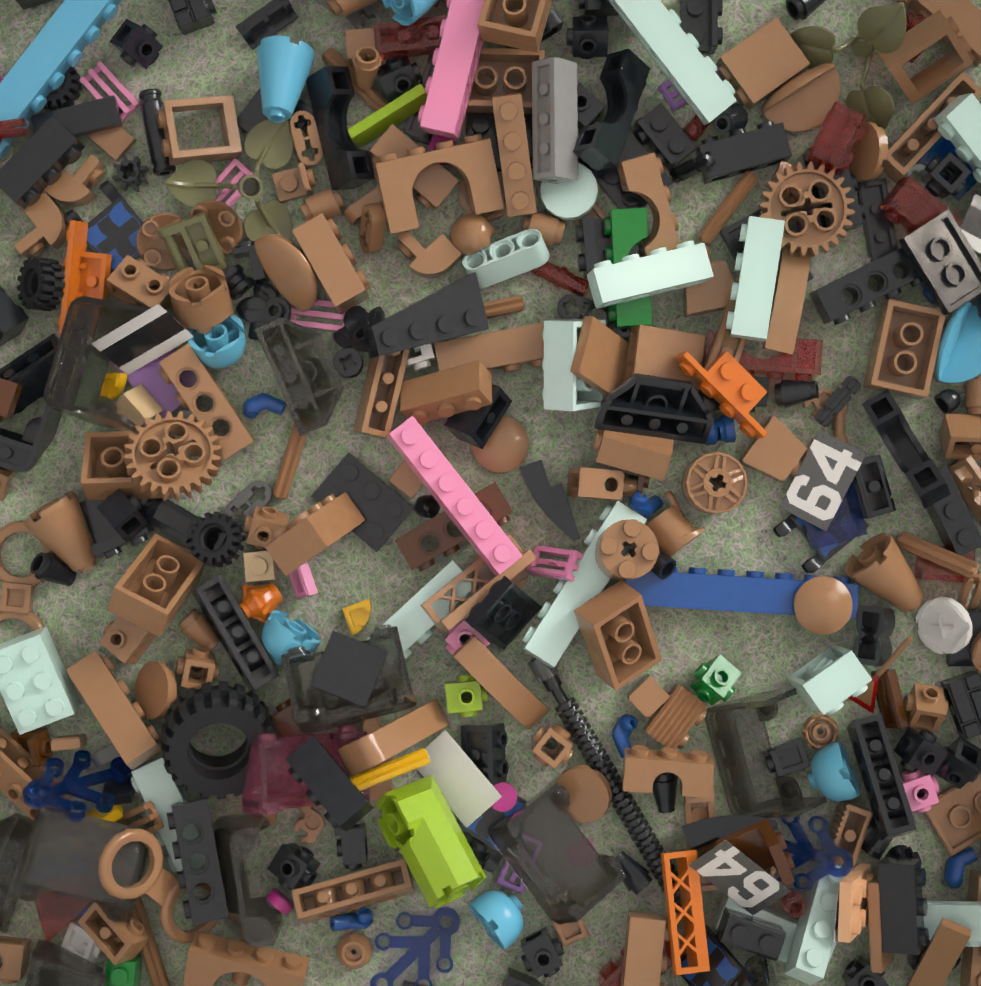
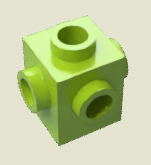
[445,674,488,717]

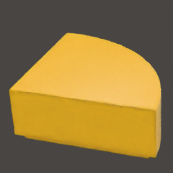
[99,373,127,403]
[342,599,371,636]

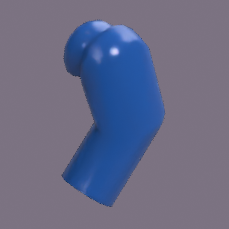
[243,393,287,419]
[629,491,663,518]
[612,714,638,758]
[944,847,978,889]
[330,907,373,931]

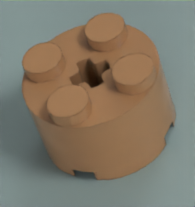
[168,265,234,334]
[595,519,659,581]

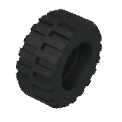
[161,681,276,799]

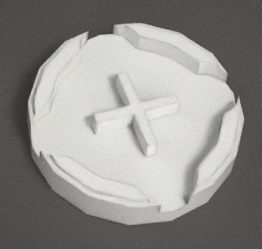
[916,596,972,654]

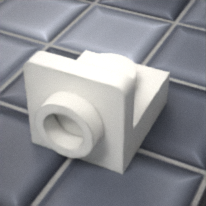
[407,344,436,371]
[60,921,106,964]

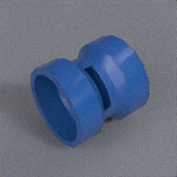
[705,415,736,446]

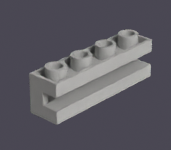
[532,57,578,184]

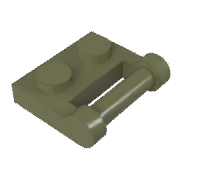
[157,212,228,272]

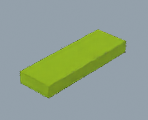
[348,84,428,147]

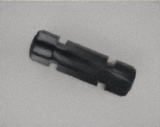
[669,151,716,183]
[814,376,861,427]

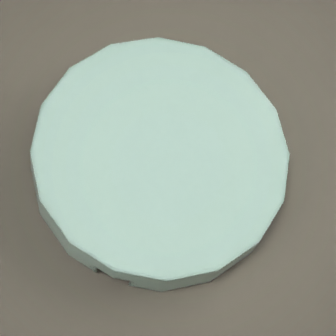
[540,163,598,221]

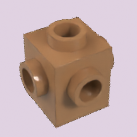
[243,506,290,550]
[175,647,219,690]
[903,683,948,733]
[531,724,573,769]

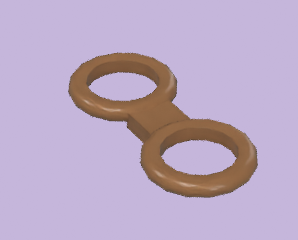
[0,521,56,631]
[98,828,218,944]

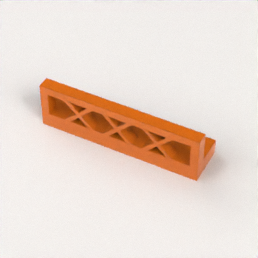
[660,849,710,975]

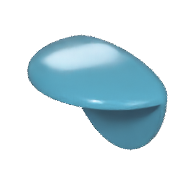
[934,302,981,384]

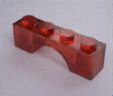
[702,332,823,381]

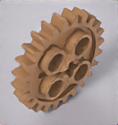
[758,161,855,258]
[124,411,222,501]

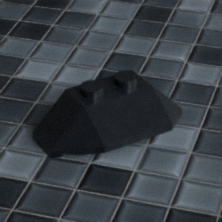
[594,373,714,444]

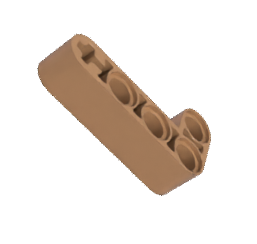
[336,699,450,777]

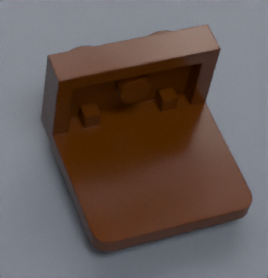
[714,819,795,886]

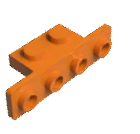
[57,220,112,337]
[675,351,768,439]

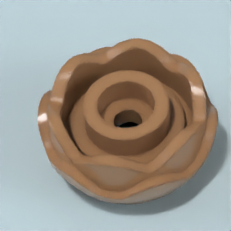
[802,714,839,749]
[336,933,373,969]

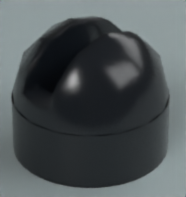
[934,389,961,414]
[414,495,440,518]
[651,553,676,580]

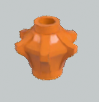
[239,582,283,624]

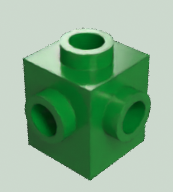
[690,654,742,705]

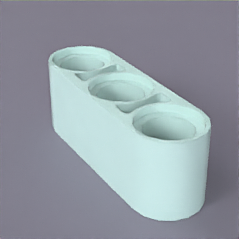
[462,229,550,289]

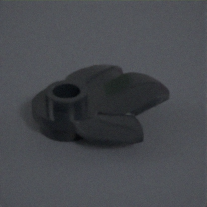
[236,283,291,340]
[333,306,385,352]

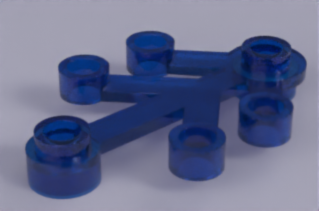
[22,750,134,821]
[773,807,853,892]
[370,907,460,986]

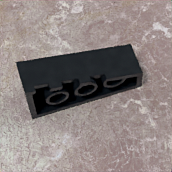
[363,272,489,358]

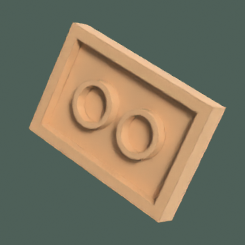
[838,863,875,943]

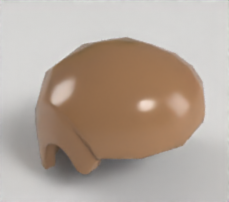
[450,213,496,256]

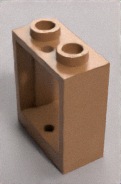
[878,10,973,104]
[157,95,242,166]

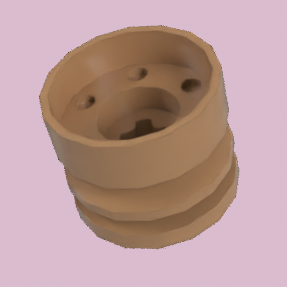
[681,452,748,514]

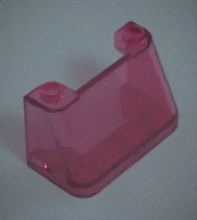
[242,725,370,816]

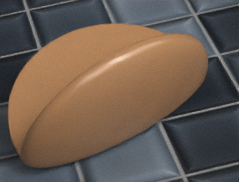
[761,63,841,132]
[254,234,318,312]

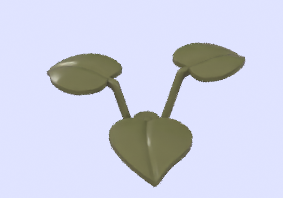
[790,2,907,129]
[166,120,293,241]

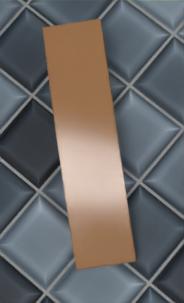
[762,245,811,355]

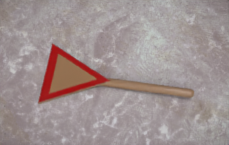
[848,636,912,714]

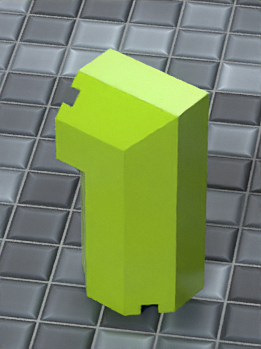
[376,775,487,908]

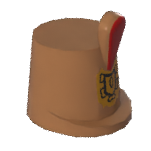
[646,491,705,557]

